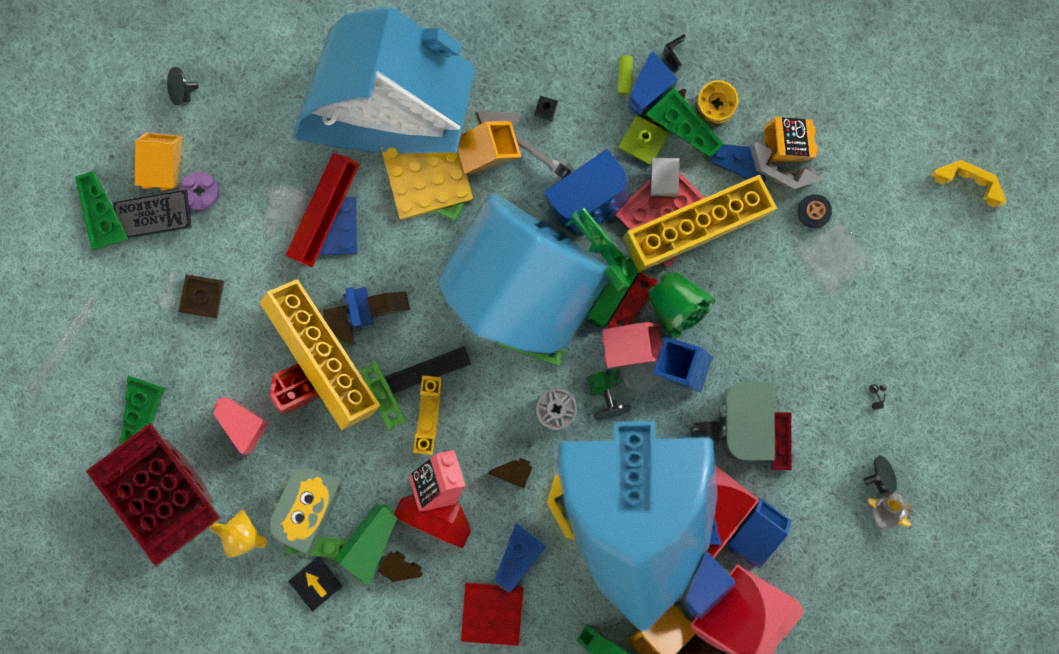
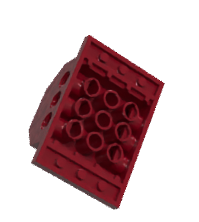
[86,423,221,567]

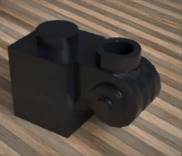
[690,421,720,441]

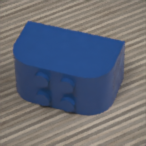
[544,149,630,234]

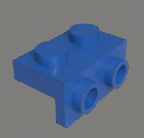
[343,287,374,328]

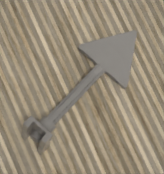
[478,110,575,181]

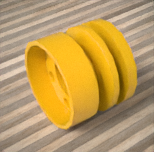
[697,80,738,125]

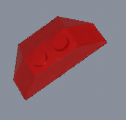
[269,363,320,413]
[393,494,471,549]

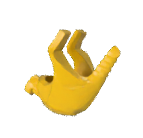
[209,510,267,558]

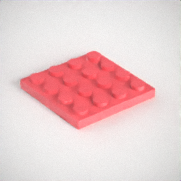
[615,172,704,269]

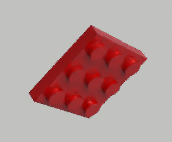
[461,582,523,646]

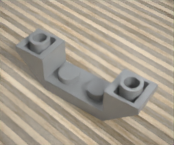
[749,140,821,189]

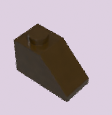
[367,291,410,318]
[322,305,355,345]
[488,458,533,488]

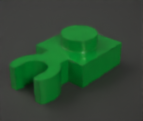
[587,369,623,395]

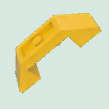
[930,160,1006,207]
[413,375,442,455]
[547,475,575,540]

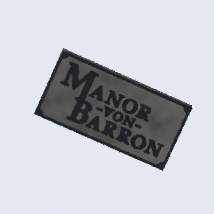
[113,190,192,239]

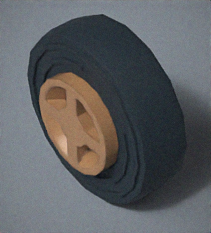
[798,194,832,228]

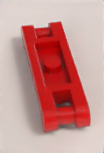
[606,271,658,329]

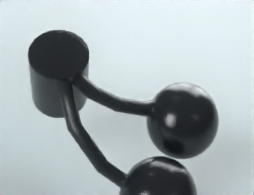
[869,384,887,410]

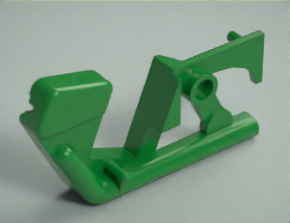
[566,207,630,292]

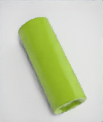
[617,55,633,96]

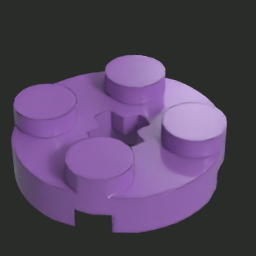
[180,172,219,211]

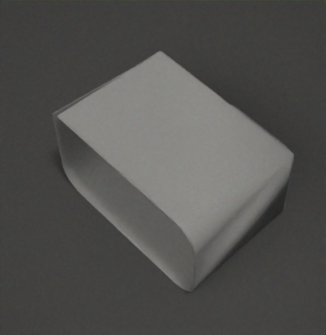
[650,158,679,199]

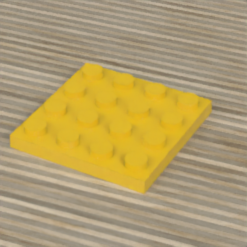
[381,147,474,221]

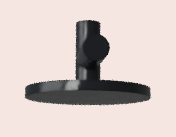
[167,67,199,105]
[593,389,631,420]
[863,455,897,494]

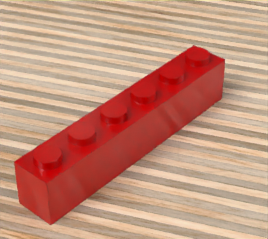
[285,153,360,268]

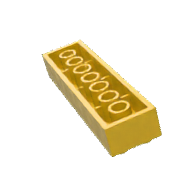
[622,175,777,272]
[260,279,380,430]

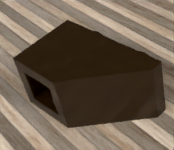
[377,550,423,582]

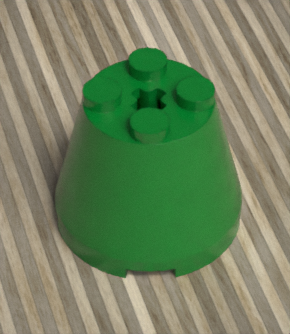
[647,272,716,339]

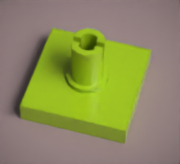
[618,115,670,166]

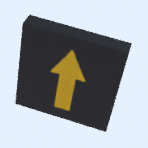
[288,556,343,612]

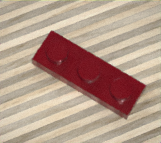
[771,412,792,470]

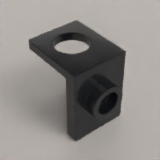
[664,34,686,71]

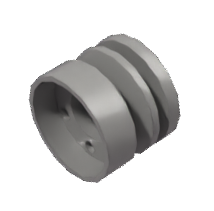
[536,389,577,431]

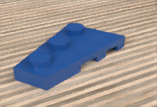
[710,144,767,184]
[319,197,357,255]
[494,523,546,593]

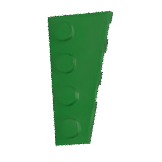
[645,88,724,157]
[75,171,129,250]
[120,375,165,445]

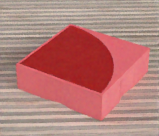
[706,465,759,558]
[690,565,805,654]

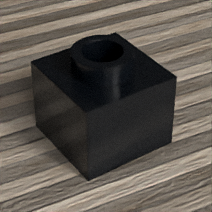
[534,95,558,122]

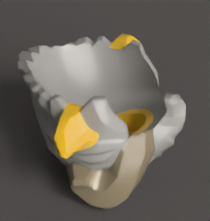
[868,492,913,530]

